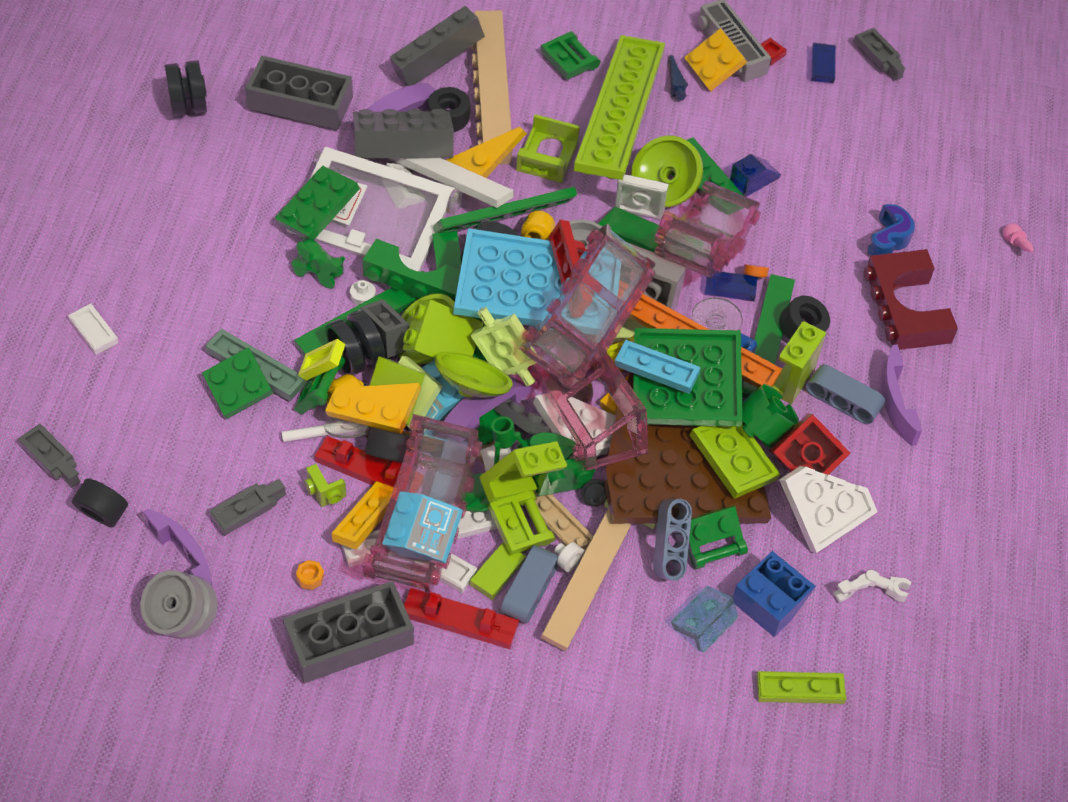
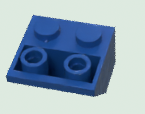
[731,551,816,637]

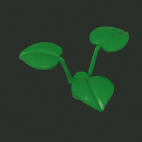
[461,408,577,512]

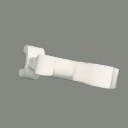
[833,570,911,603]

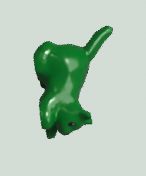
[292,237,345,289]

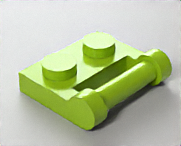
[488,490,556,555]

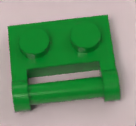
[540,31,601,80]
[294,356,345,415]
[688,505,748,570]

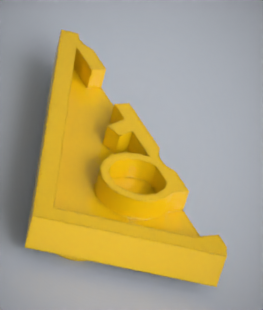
[446,127,527,197]

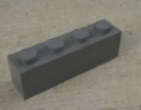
[389,6,485,86]

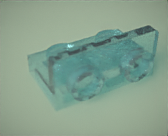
[671,586,738,652]

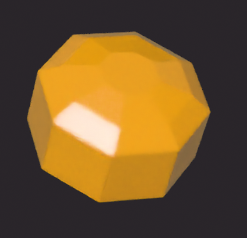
[296,560,325,590]

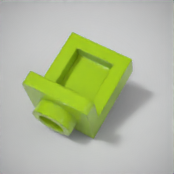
[304,464,346,507]

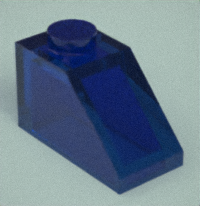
[730,154,781,198]

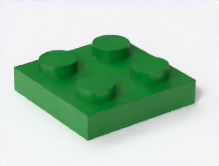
[202,347,274,419]

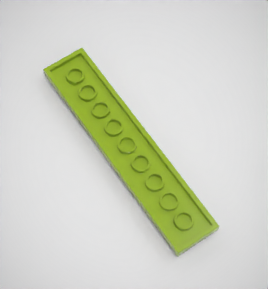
[574,35,665,180]

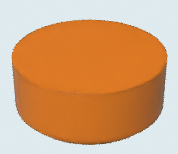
[743,264,769,277]

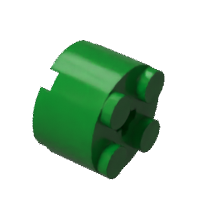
[742,384,799,448]

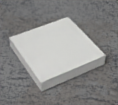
[615,174,668,220]

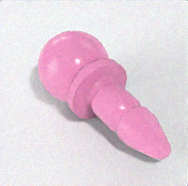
[1002,223,1034,252]

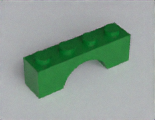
[362,238,460,302]

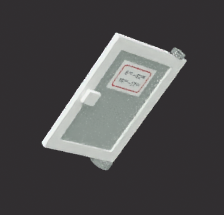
[286,147,462,272]

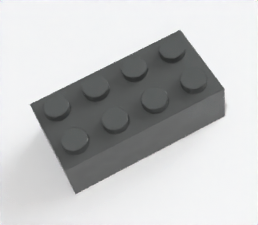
[245,56,353,130]
[353,109,454,158]
[283,581,414,683]

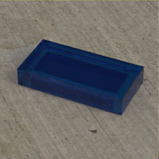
[811,43,836,83]
[705,270,757,301]

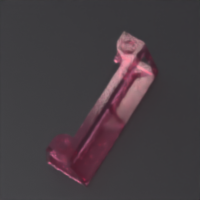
[528,331,648,471]

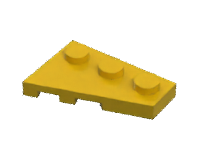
[325,383,421,434]

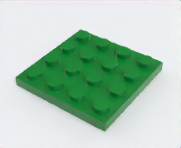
[633,328,743,427]

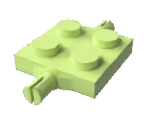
[471,307,543,387]

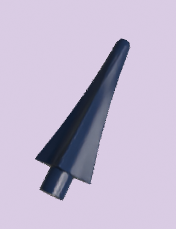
[669,54,688,101]

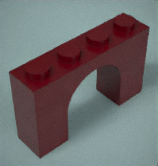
[864,249,958,350]

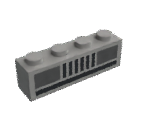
[698,0,771,82]

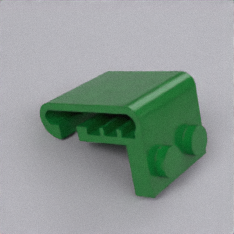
[517,439,598,497]

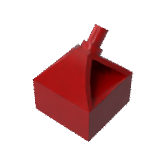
[769,413,851,475]

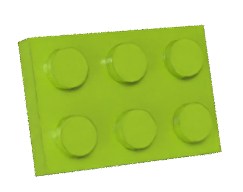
[690,422,780,499]

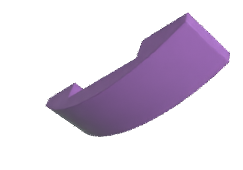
[351,83,435,128]
[881,345,922,446]
[441,377,534,439]
[143,509,213,587]

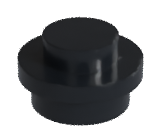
[581,479,607,506]

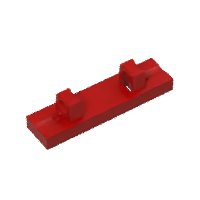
[549,220,597,318]
[314,436,424,494]
[404,588,519,649]

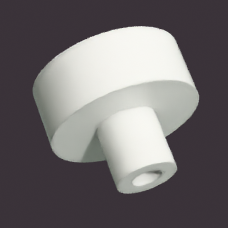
[350,280,376,306]
[555,542,584,572]

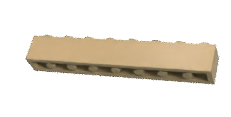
[471,11,513,164]

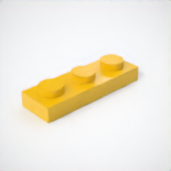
[331,481,400,550]

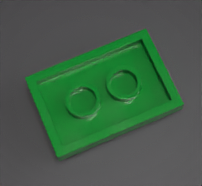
[275,165,360,240]

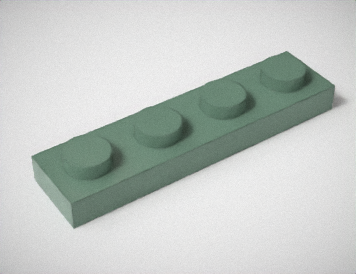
[205,328,306,401]

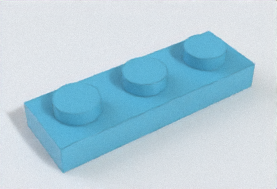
[615,340,700,394]

